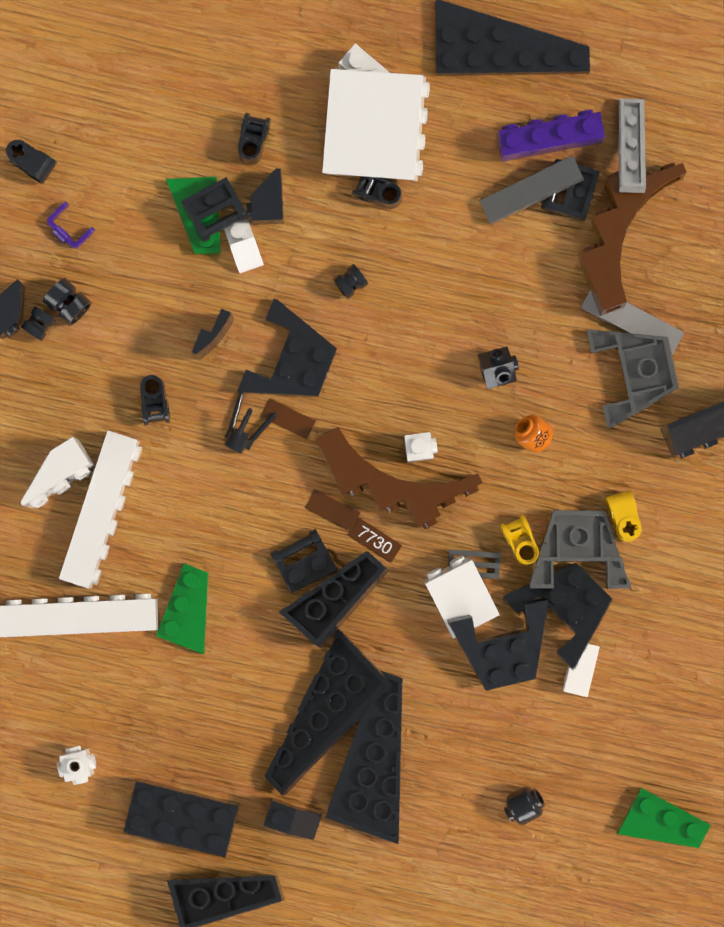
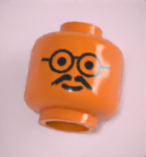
[515,415,553,453]

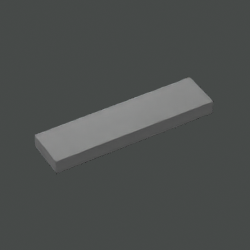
[618,98,646,193]
[580,290,684,355]

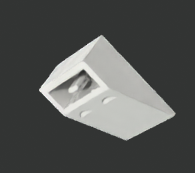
[21,437,96,509]

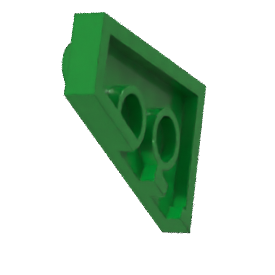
[166,176,221,255]
[156,563,209,654]
[617,787,711,848]

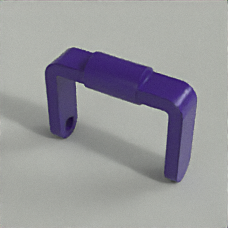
[47,201,95,249]

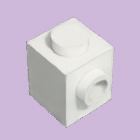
[404,432,438,463]

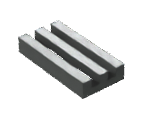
[448,549,501,579]

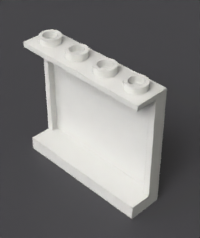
[322,69,430,181]

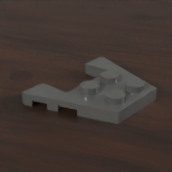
[587,329,679,428]
[529,510,631,589]

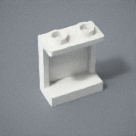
[423,556,499,639]

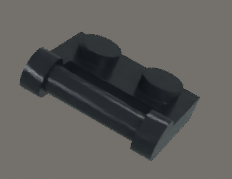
[541,159,600,221]
[181,177,248,243]
[270,528,337,594]

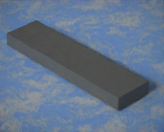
[480,155,584,225]

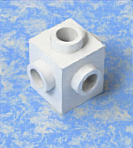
[57,746,97,785]

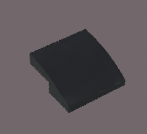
[191,308,234,360]

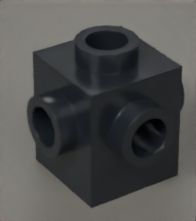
[477,346,519,389]

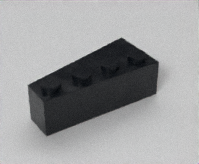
[279,551,389,648]
[167,875,285,927]

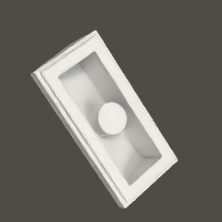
[562,644,600,697]

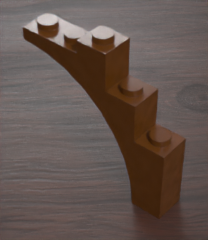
[578,163,686,316]
[315,427,483,529]

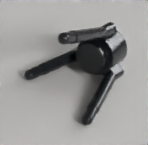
[224,393,277,454]

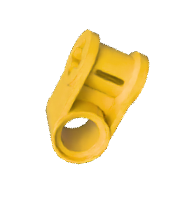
[605,490,642,542]
[499,514,539,566]

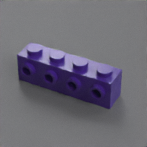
[497,110,605,162]

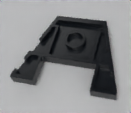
[237,298,337,397]
[503,563,612,671]
[447,598,548,691]

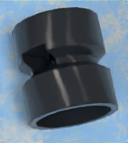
[43,278,92,327]

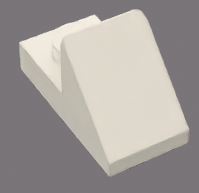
[224,219,264,273]

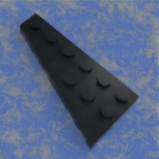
[435,0,590,76]
[265,629,392,796]
[325,670,403,844]

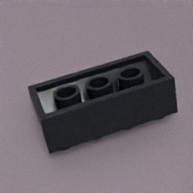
[660,402,724,459]

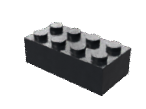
[123,778,240,858]

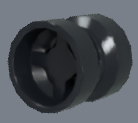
[333,264,368,299]
[21,306,56,341]

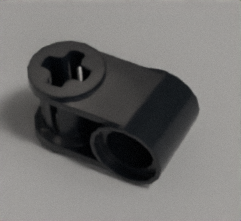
[238,113,271,165]
[6,140,57,184]
[351,176,402,210]
[140,375,170,426]

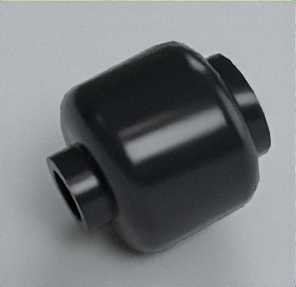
[504,786,545,825]

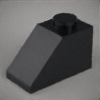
[246,168,284,225]
[0,279,25,339]
[263,798,322,840]

